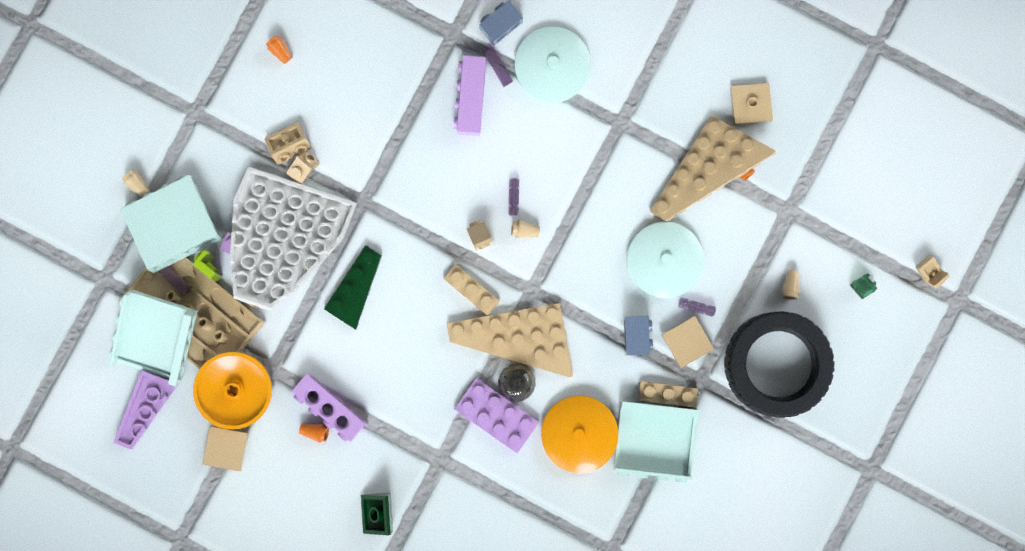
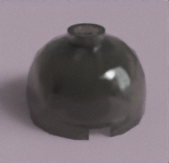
[498,363,536,402]

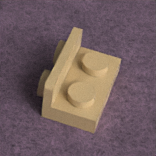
[264,122,311,165]

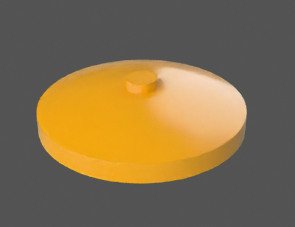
[193,351,272,429]
[541,395,619,473]

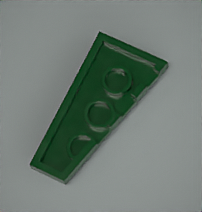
[324,245,382,330]

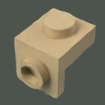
[286,152,320,184]
[915,255,950,288]

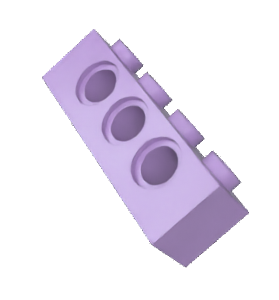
[291,373,367,442]

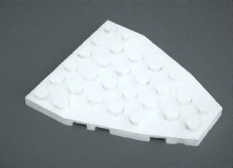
[230,167,357,311]

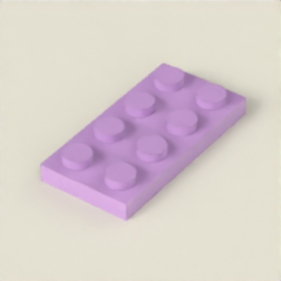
[454,378,539,453]

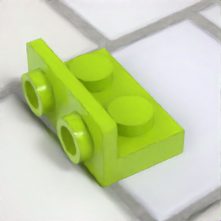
[193,249,223,282]

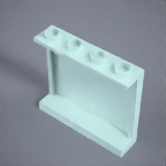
[120,175,223,273]
[109,289,198,386]
[614,401,700,483]

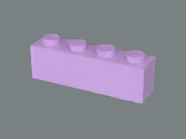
[454,55,486,136]

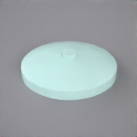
[515,27,591,103]
[627,222,704,298]

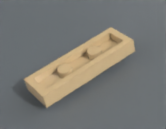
[444,264,500,316]
[638,381,698,408]

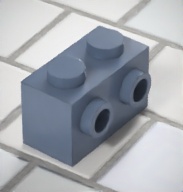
[479,0,523,46]
[624,316,653,355]

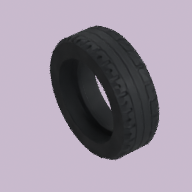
[724,311,835,418]

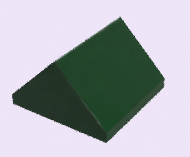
[361,492,393,536]

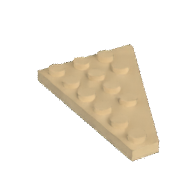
[650,116,776,222]
[447,303,573,377]

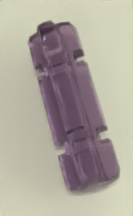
[508,178,519,216]
[678,298,716,317]

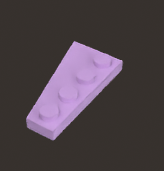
[113,370,179,450]

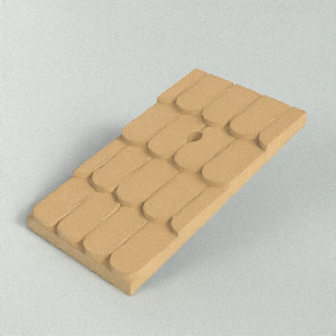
[118,257,265,369]

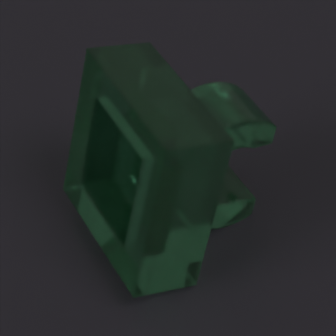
[850,273,878,299]

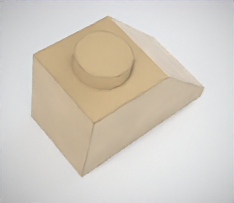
[467,220,493,251]

